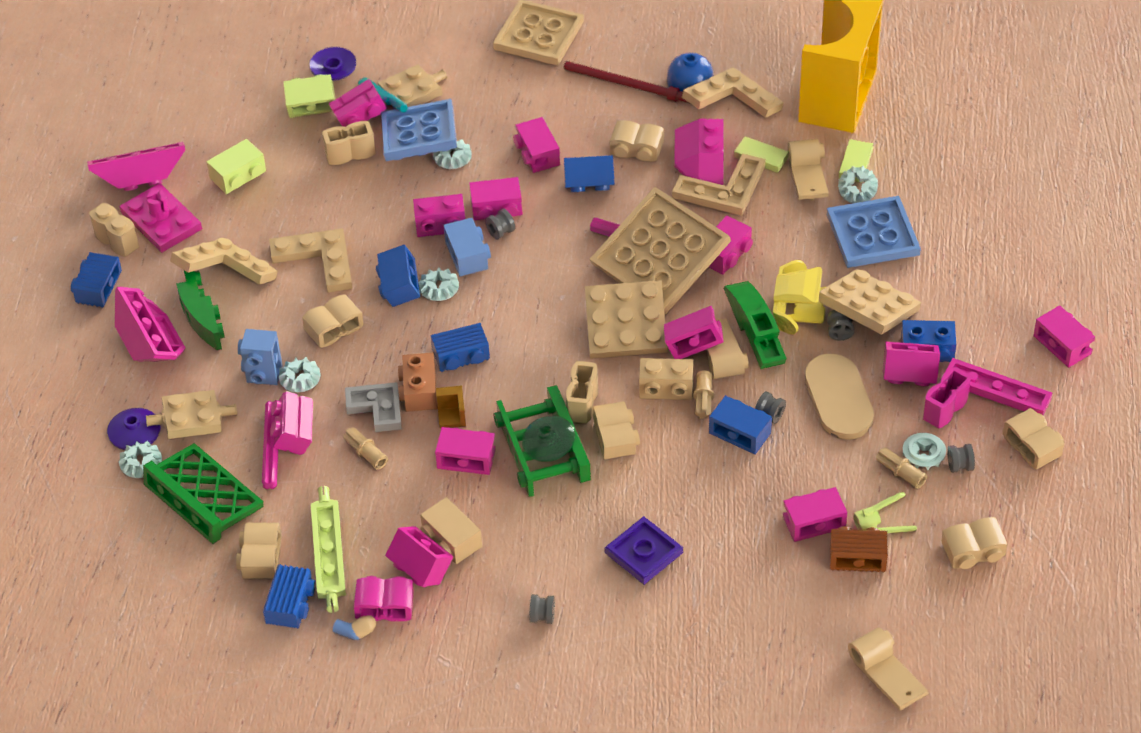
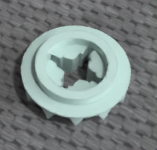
[433,139,472,169]
[838,166,878,203]
[418,267,459,301]
[279,357,321,392]
[903,433,946,470]
[118,441,162,478]

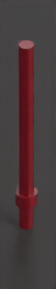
[564,61,691,104]

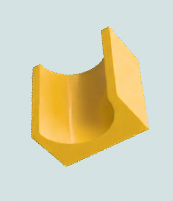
[798,0,883,133]

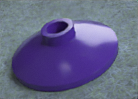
[310,47,357,81]
[107,408,161,450]

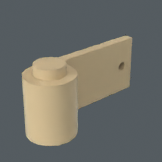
[788,139,828,200]
[706,318,749,379]
[848,628,928,710]

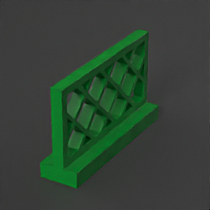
[143,443,264,544]

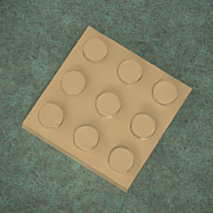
[493,0,584,66]
[818,269,922,335]
[585,280,668,359]

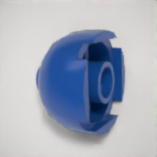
[667,53,714,92]

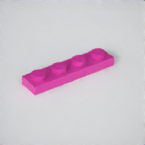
[945,358,1053,415]

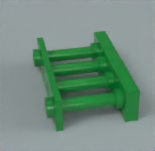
[493,385,591,497]

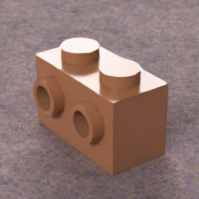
[398,353,437,412]

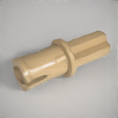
[693,370,714,419]
[343,427,388,470]
[876,448,927,489]

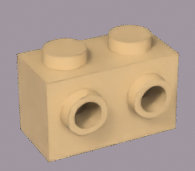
[639,358,693,400]
[420,497,482,564]

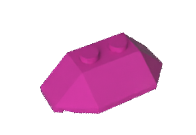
[674,119,724,185]
[87,142,186,191]
[115,287,186,362]

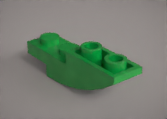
[176,270,225,350]
[723,281,787,369]

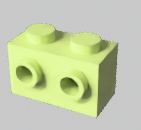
[283,74,335,118]
[207,139,266,194]

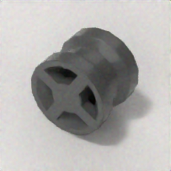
[485,209,516,239]
[827,310,854,341]
[755,391,786,424]
[947,444,975,473]
[529,594,555,624]

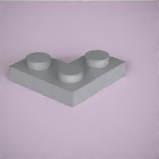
[345,382,402,432]

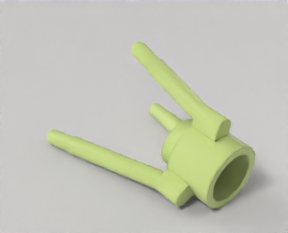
[853,492,917,533]

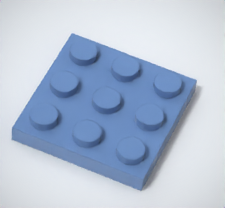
[381,99,457,161]
[827,196,921,268]

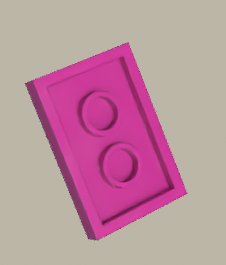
[119,183,202,253]

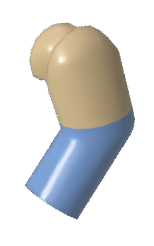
[333,615,376,640]

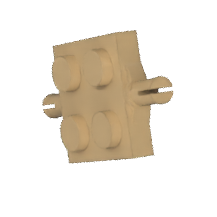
[378,65,447,107]
[146,390,237,439]

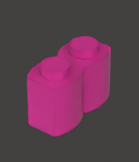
[923,367,971,429]
[354,576,414,621]

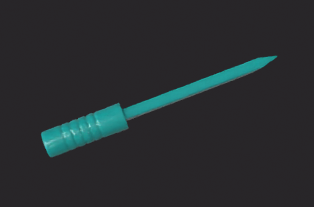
[358,77,408,113]

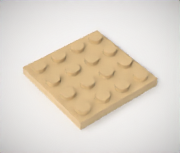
[590,187,731,315]

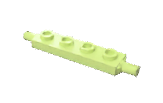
[311,486,346,613]

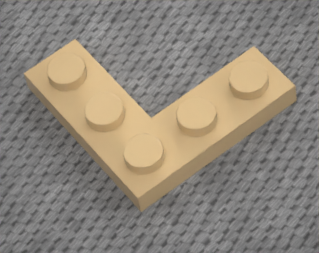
[682,67,784,118]
[672,154,766,216]
[269,228,353,292]
[170,238,278,285]

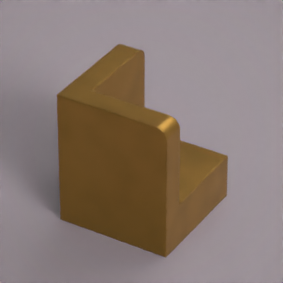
[436,385,466,429]

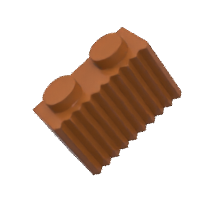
[830,526,888,573]

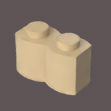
[610,120,664,162]
[322,121,376,165]
[89,203,139,257]
[302,295,363,348]
[566,361,598,423]
[593,401,640,459]
[1003,408,1064,470]
[941,517,1007,569]
[236,523,281,578]

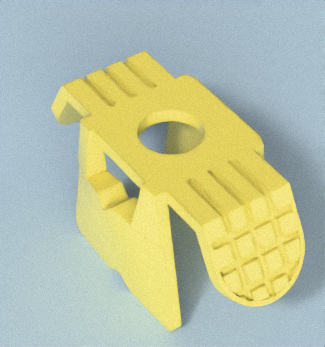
[773,260,826,335]

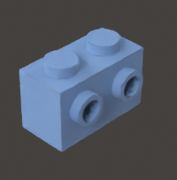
[443,218,491,277]
[238,329,283,385]

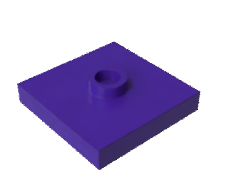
[604,516,683,585]

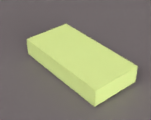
[734,136,789,173]
[839,139,873,183]

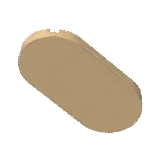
[805,354,874,440]

